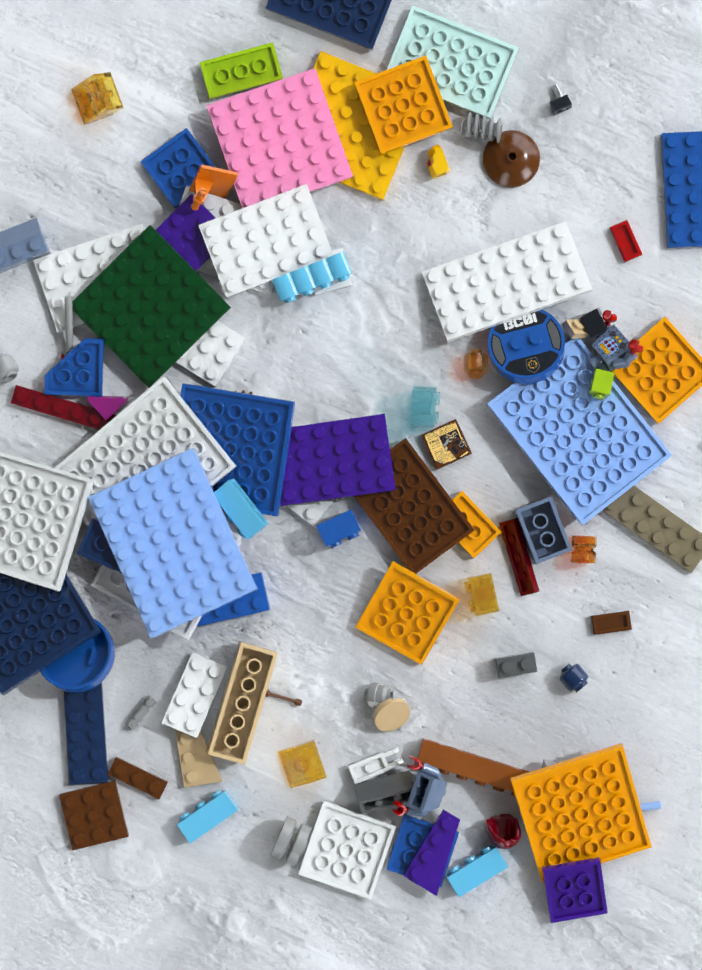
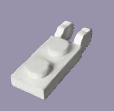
[347,747,404,784]

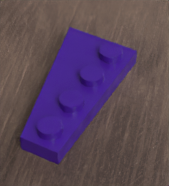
[403,809,460,896]

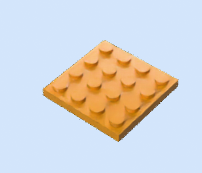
[354,55,453,155]
[611,316,702,424]
[355,561,460,665]

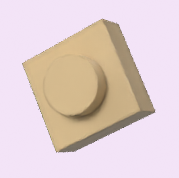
[562,319,588,339]

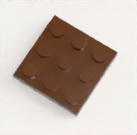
[59,780,129,851]

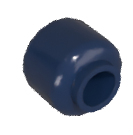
[560,663,588,693]

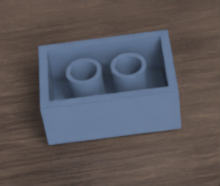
[514,496,572,564]

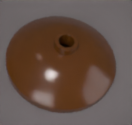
[483,130,540,188]

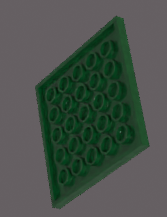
[72,225,231,388]

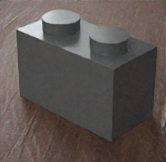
[495,652,537,678]

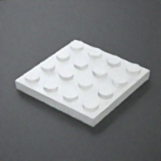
[298,800,396,899]

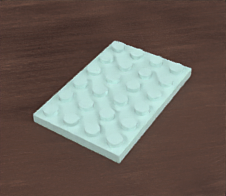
[387,5,519,119]

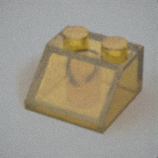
[278,739,327,788]

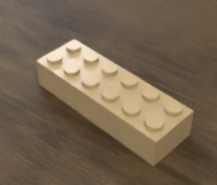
[206,641,278,765]

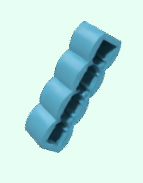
[272,251,352,303]

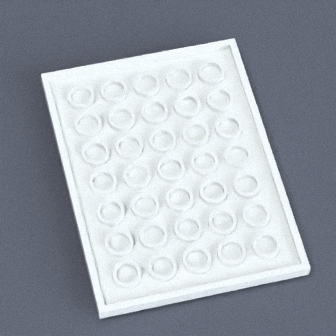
[55,377,237,527]

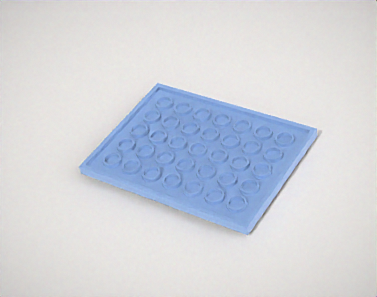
[487,339,672,526]
[88,448,257,638]

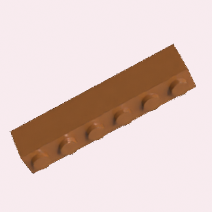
[417,738,529,797]

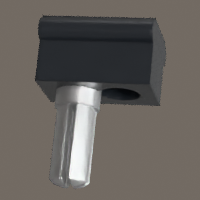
[550,84,572,116]

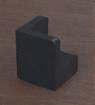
[580,308,607,338]

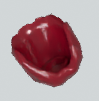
[485,814,521,849]

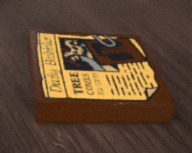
[421,419,472,470]

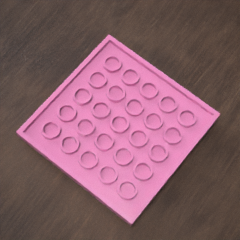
[206,68,353,208]

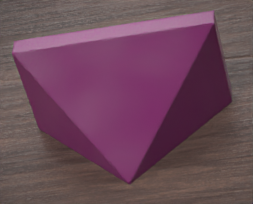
[87,396,128,420]

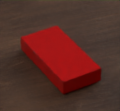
[609,220,643,263]

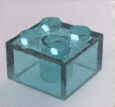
[410,386,440,428]

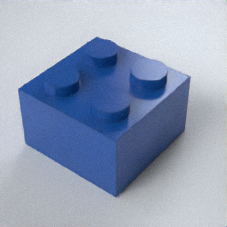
[316,510,361,549]

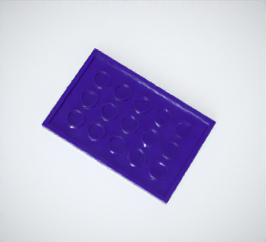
[281,414,396,506]

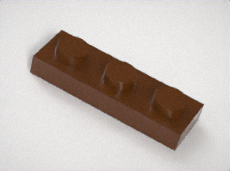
[108,757,168,799]

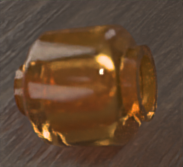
[463,349,489,379]

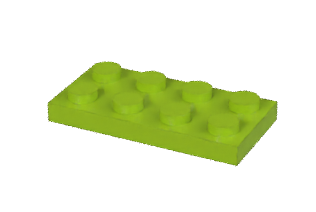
[200,42,283,100]

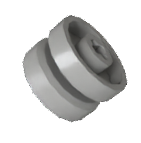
[270,816,312,866]

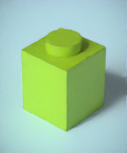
[588,369,615,400]

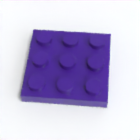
[156,194,216,272]
[542,857,608,923]

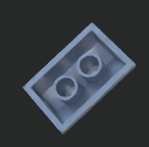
[0,218,51,273]

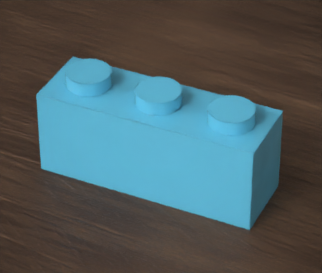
[214,479,269,540]
[177,790,239,843]
[446,845,508,897]

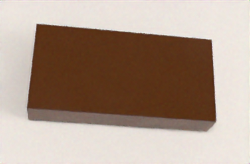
[591,611,632,635]

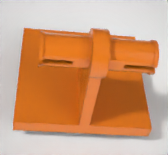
[189,164,238,210]

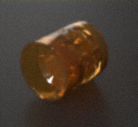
[571,536,597,563]

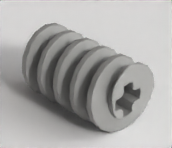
[461,112,503,143]

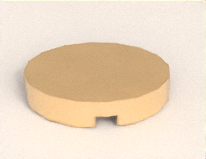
[373,698,410,731]

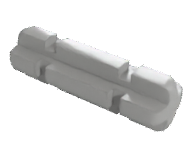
[126,695,156,730]

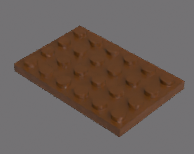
[354,438,474,574]

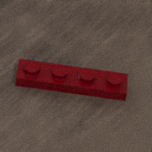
[499,518,540,596]

